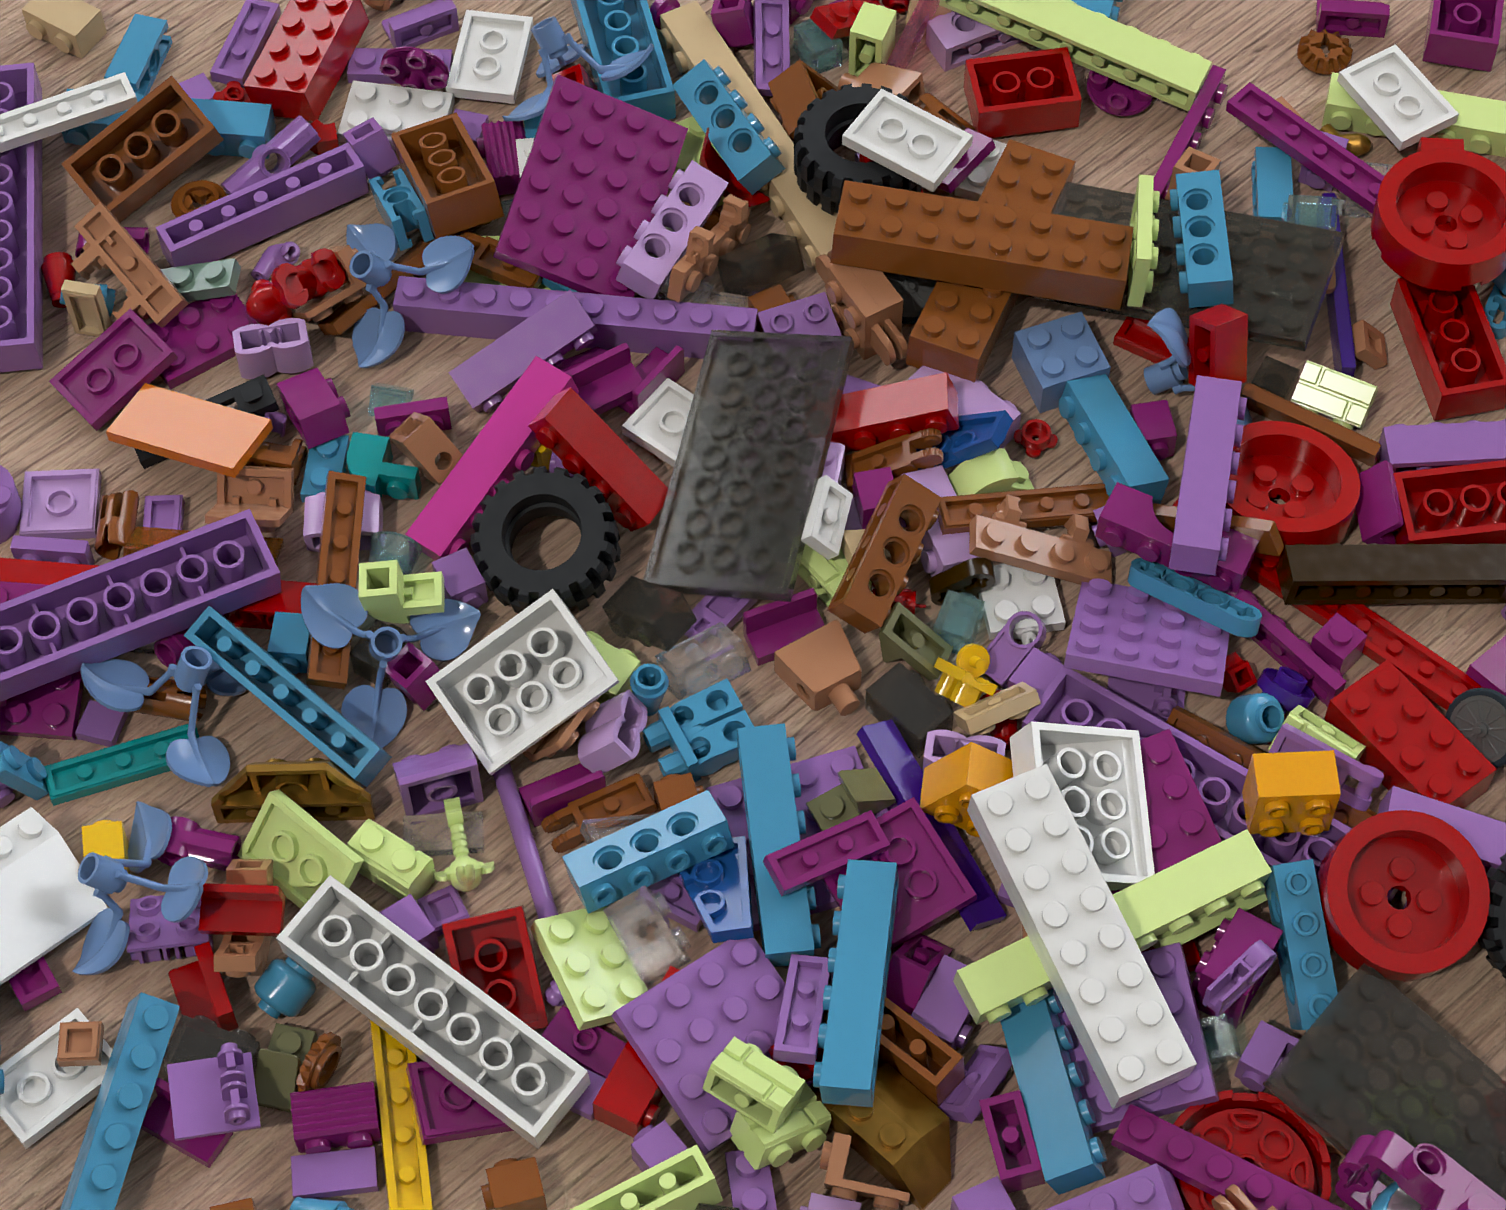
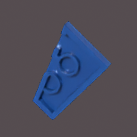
[916,410,1014,470]
[677,836,754,943]

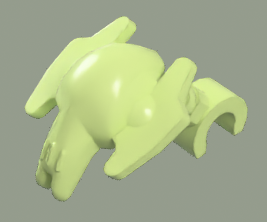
[434,797,495,892]

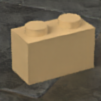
[22,0,107,59]

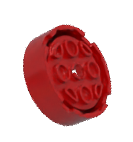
[1370,148,1506,291]
[1225,421,1360,562]
[1317,810,1490,982]
[1173,1090,1332,1210]

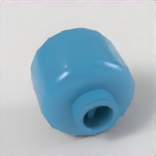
[1226,693,1284,744]
[254,956,316,1019]

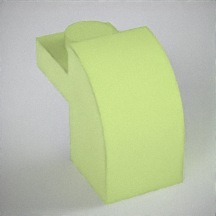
[948,448,1034,496]
[358,560,445,624]

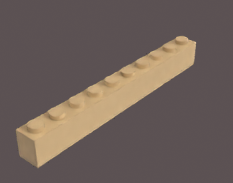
[658,0,838,271]

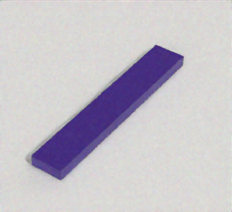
[1317,193,1356,377]
[856,719,1007,932]

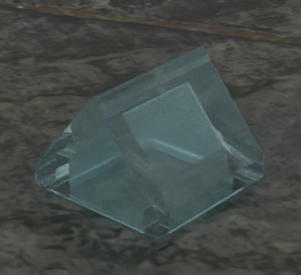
[368,383,414,416]

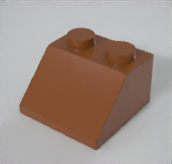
[768,60,838,141]

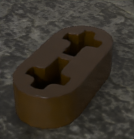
[929,557,996,606]

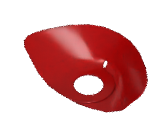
[699,127,770,207]

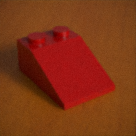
[442,905,549,1030]

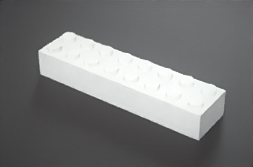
[967,763,1197,1109]
[276,875,591,1149]

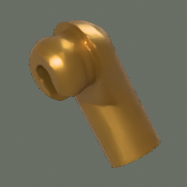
[1319,124,1371,156]

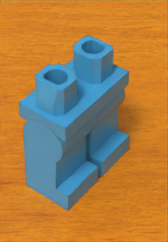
[642,678,754,782]

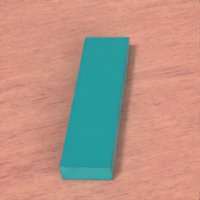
[44,723,199,806]

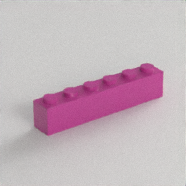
[405,356,579,561]

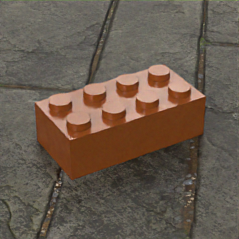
[61,75,224,223]
[391,112,504,239]

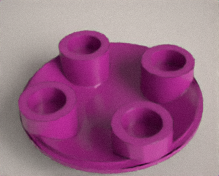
[380,46,449,90]
[1086,70,1153,116]

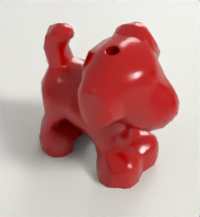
[246,248,346,326]

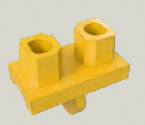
[934,643,998,707]

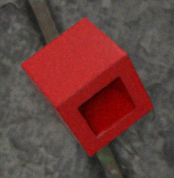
[309,119,339,156]
[1223,651,1257,693]

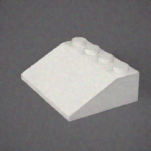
[425,589,619,775]
[1010,721,1155,890]
[0,807,108,985]

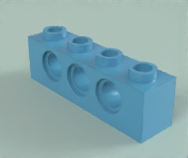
[672,59,785,195]
[1169,170,1234,308]
[562,790,735,914]
[1265,859,1343,1030]

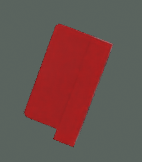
[198,883,286,937]
[168,941,239,1043]

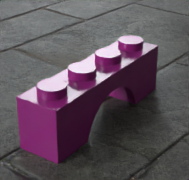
[1095,482,1259,595]

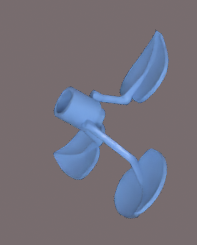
[502,16,654,122]
[346,223,474,368]
[1144,306,1252,425]
[301,583,481,748]
[80,646,247,787]
[72,801,208,975]

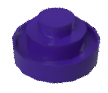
[1257,667,1315,714]

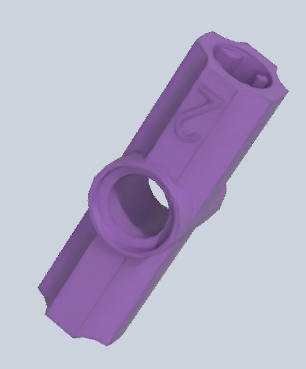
[221,115,321,195]

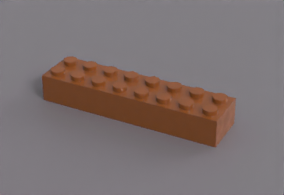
[906,139,1076,382]
[830,180,1134,310]

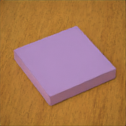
[19,469,102,539]

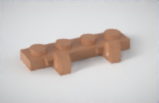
[667,194,751,303]
[71,202,189,328]
[969,494,1112,585]

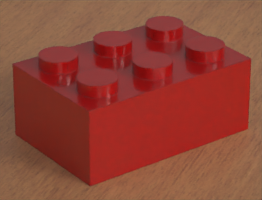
[963,47,1082,138]

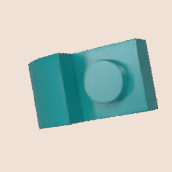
[347,432,422,500]

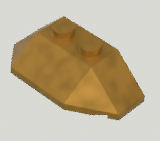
[211,758,375,823]
[811,1063,951,1210]

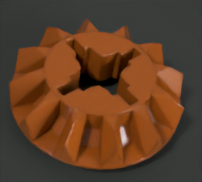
[1297,27,1353,75]
[171,180,227,218]
[296,1032,342,1092]

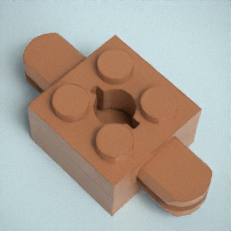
[815,250,908,366]

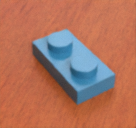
[300,435,350,503]
[0,741,49,801]

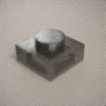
[1251,356,1300,399]

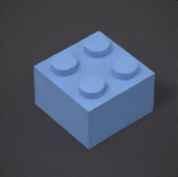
[1011,311,1111,413]

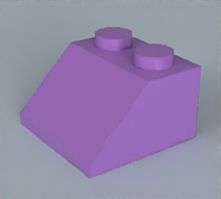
[392,743,484,822]

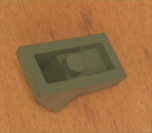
[879,602,953,681]
[806,768,896,831]
[255,1023,318,1113]

